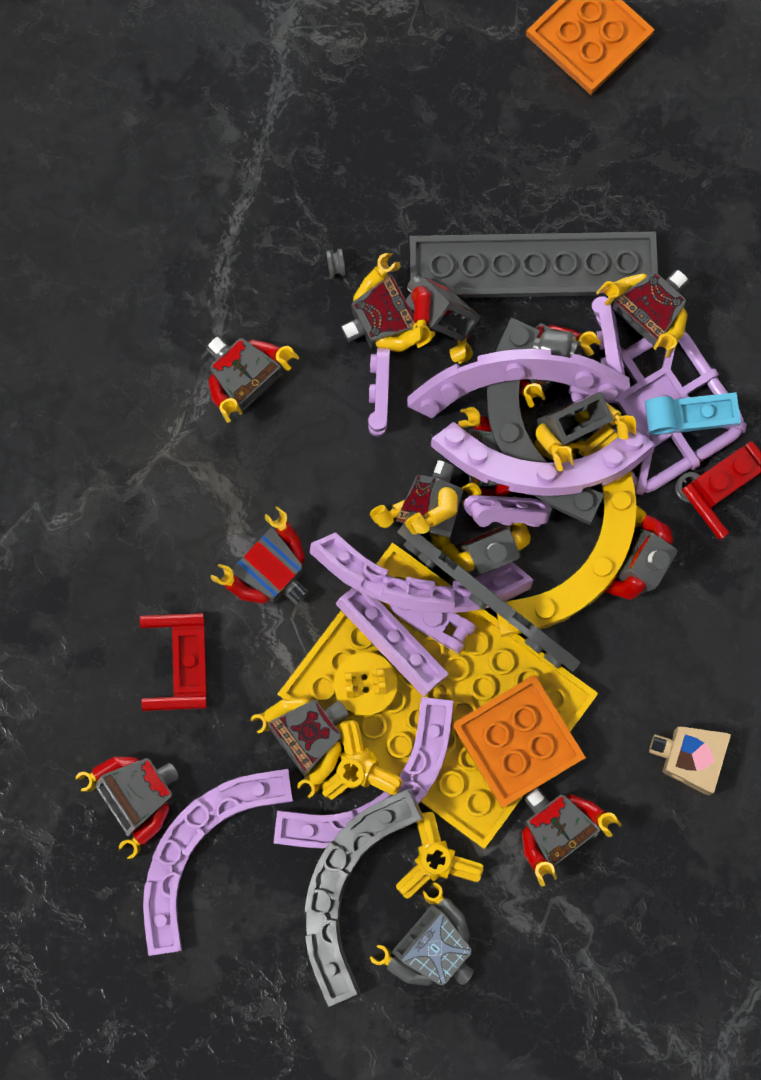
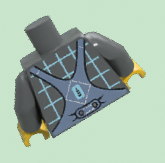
[370,883,474,986]

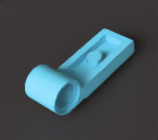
[645,392,741,435]

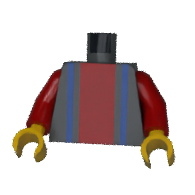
[211,507,309,605]

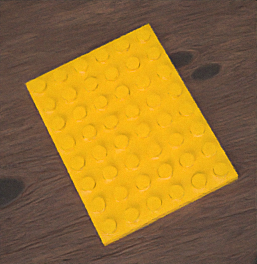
[278,542,598,849]

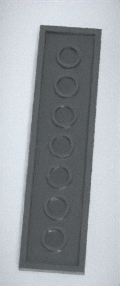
[410,232,658,298]

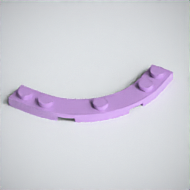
[408,349,630,418]
[431,422,655,496]
[310,532,533,613]
[273,697,454,848]
[143,769,293,956]

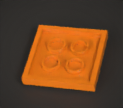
[526,0,655,95]
[451,674,586,809]

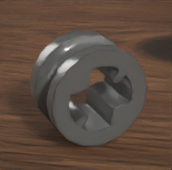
[326,249,346,278]
[675,472,700,503]

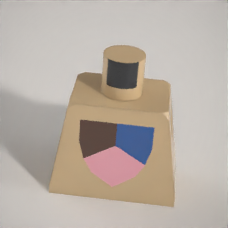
[649,727,731,795]

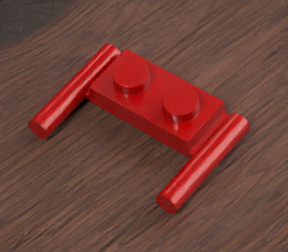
[681,441,761,540]
[140,613,207,711]

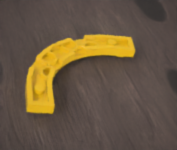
[496,471,636,637]

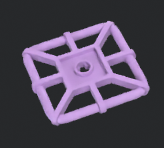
[568,332,747,496]

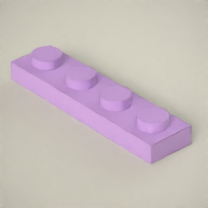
[336,588,448,697]

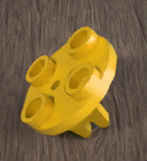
[333,652,397,716]

